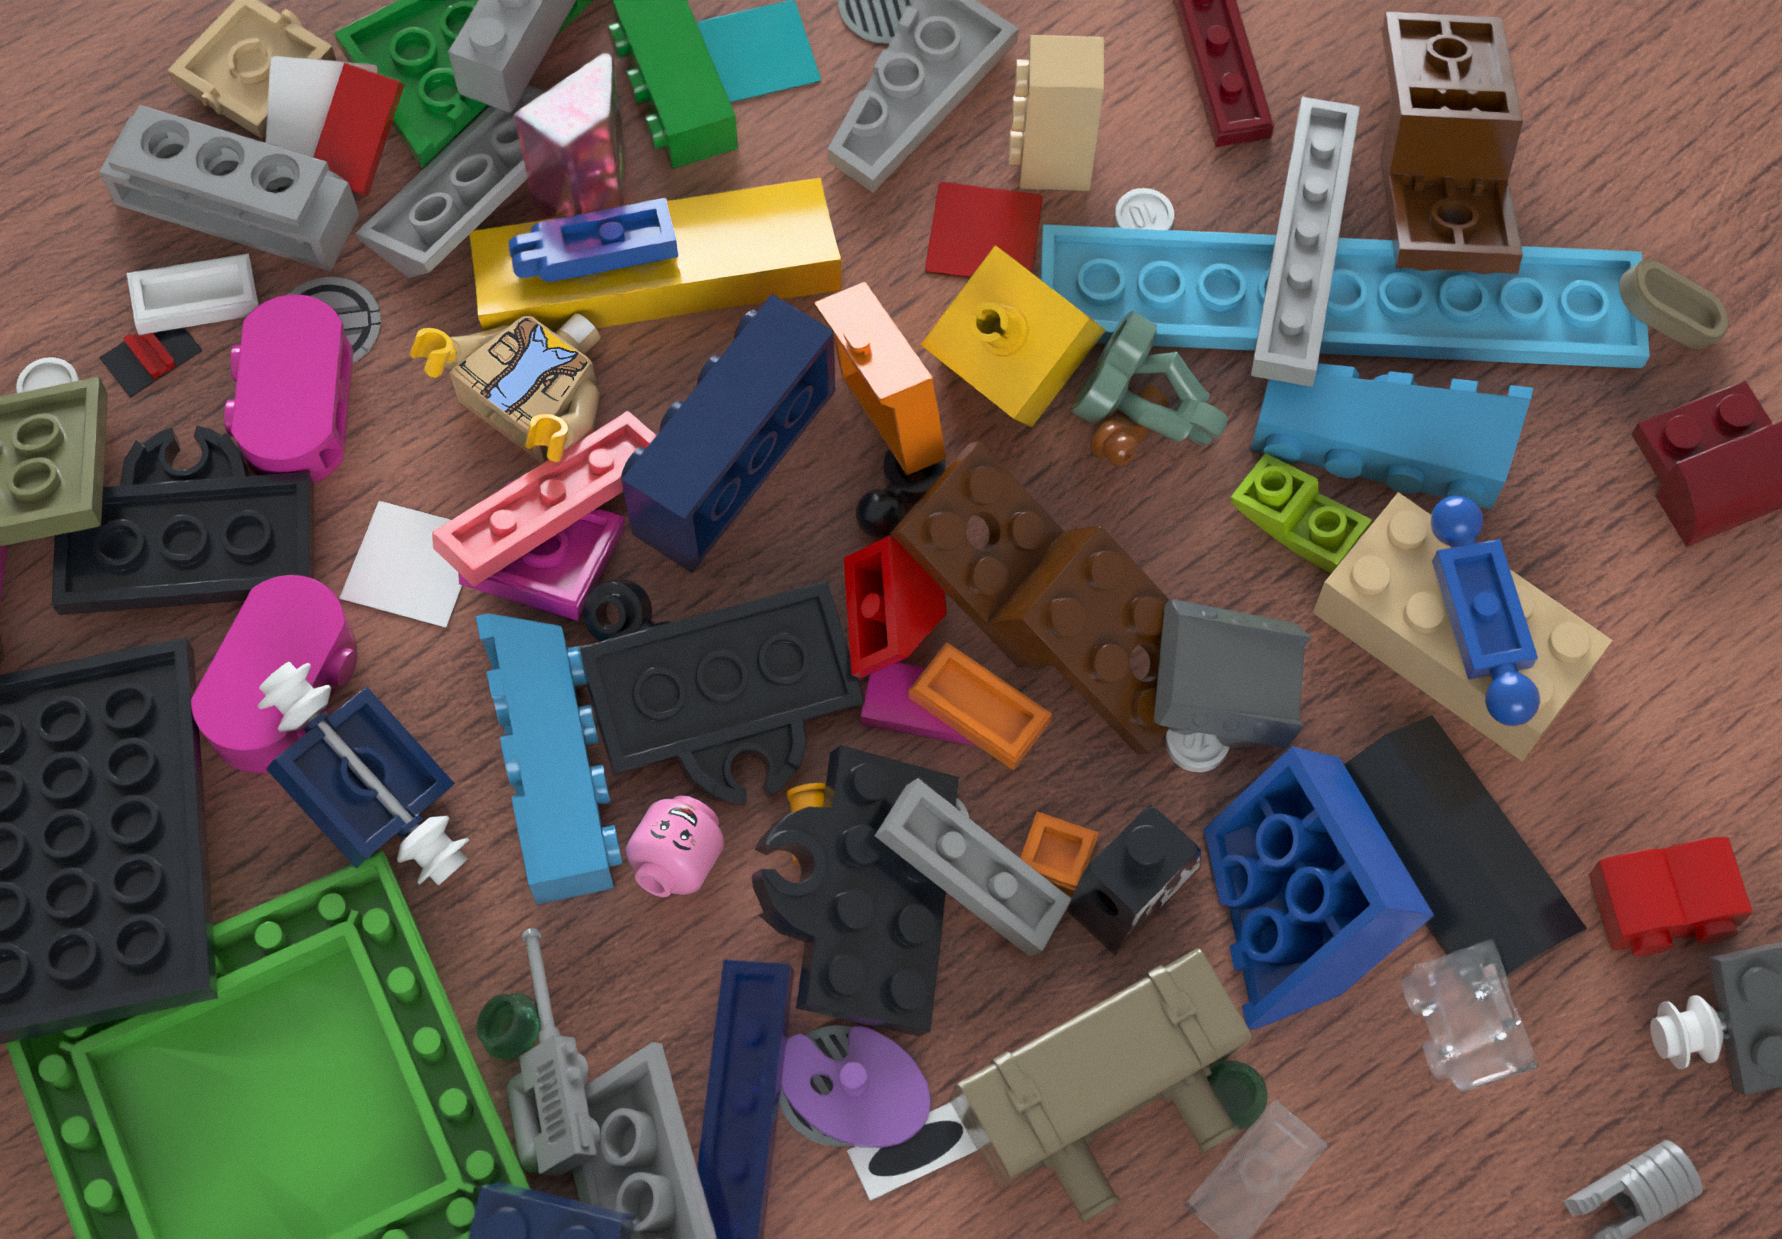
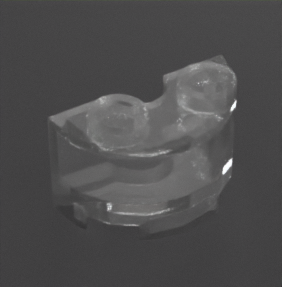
[1401,939,1539,1093]

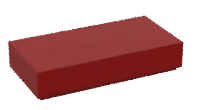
[313,62,405,196]

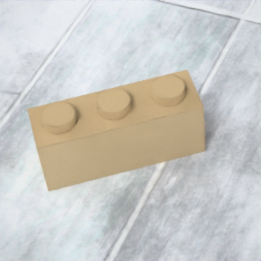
[1009,35,1104,191]

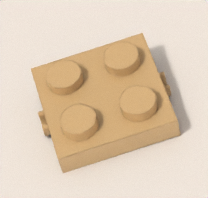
[168,0,337,139]

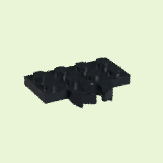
[52,426,314,615]
[578,581,864,805]
[751,745,959,1037]

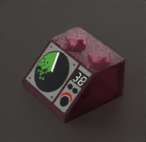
[514,52,627,219]

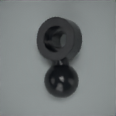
[856,449,946,539]
[583,579,672,642]

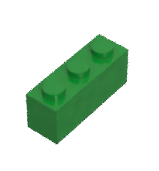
[607,0,738,169]

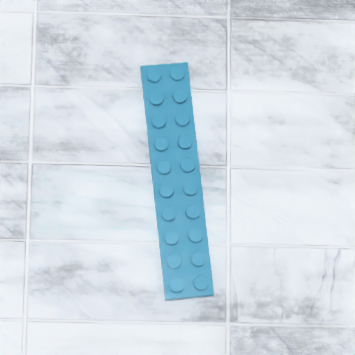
[1040,224,1650,369]

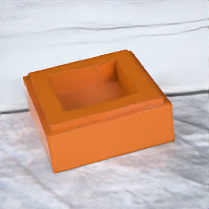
[1020,812,1099,897]

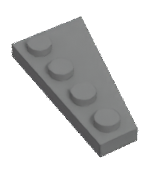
[827,0,1019,193]

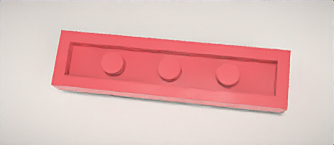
[432,411,657,587]

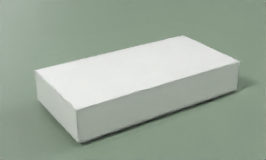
[127,254,259,335]

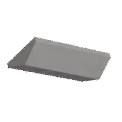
[355,85,593,278]
[572,1042,717,1239]

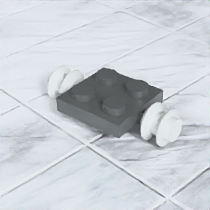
[1650,941,1782,1095]

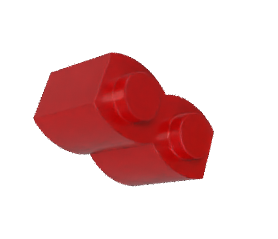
[1589,837,1753,957]

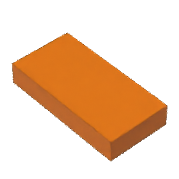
[908,642,1052,771]

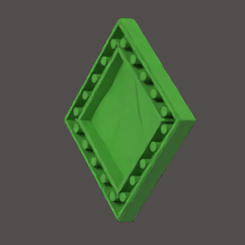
[6,850,532,1239]

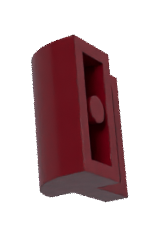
[1631,380,1782,547]

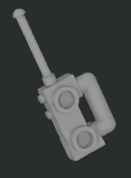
[507,928,600,1176]

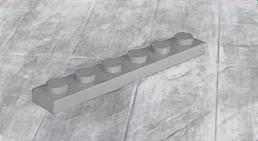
[1251,97,1360,387]

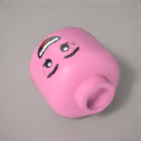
[626,795,725,897]

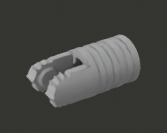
[1564,1140,1703,1239]

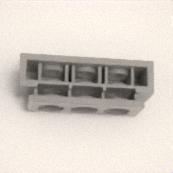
[99,105,360,272]

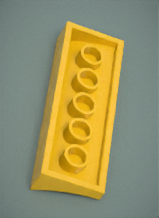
[469,177,842,333]

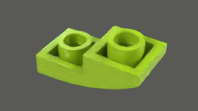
[1231,453,1372,574]

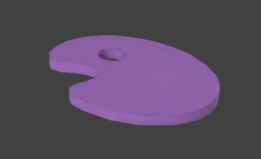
[778,1026,931,1148]

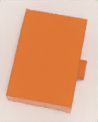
[814,282,947,475]

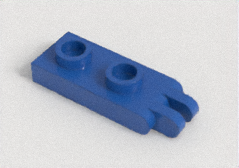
[508,198,679,282]

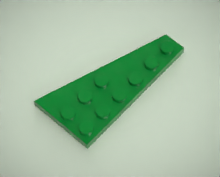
[334,0,594,168]

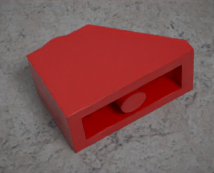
[843,536,947,678]

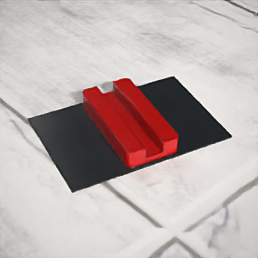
[99,328,202,397]

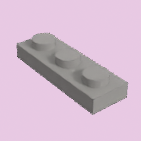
[875,778,1071,957]

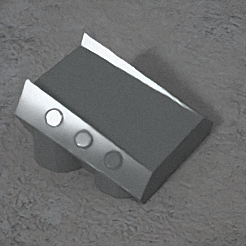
[1154,599,1312,749]

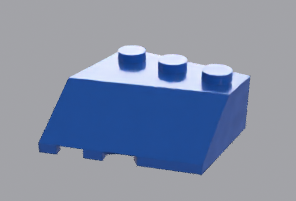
[1204,747,1434,1030]

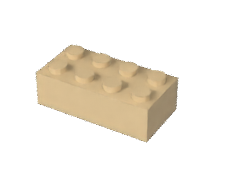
[1313,492,1613,762]

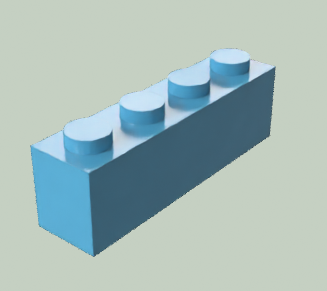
[1250,363,1533,510]
[476,613,623,905]

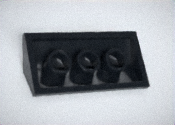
[1344,715,1587,998]

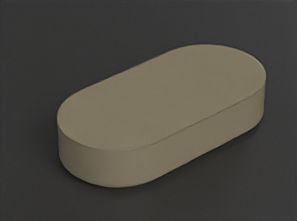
[1619,259,1728,350]

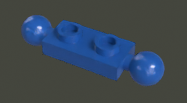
[1430,495,1540,726]

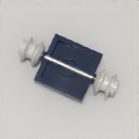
[257,662,469,886]

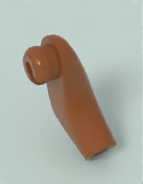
[1090,385,1170,466]

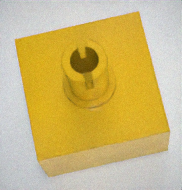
[920,245,1106,428]

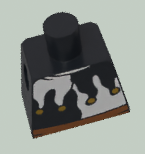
[1067,804,1201,956]

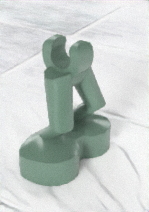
[1070,310,1228,446]

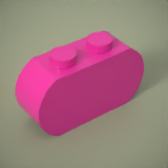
[224,295,353,483]
[191,575,357,773]

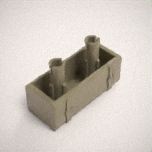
[949,948,1252,1223]

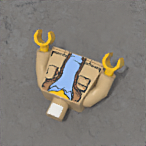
[409,313,601,464]

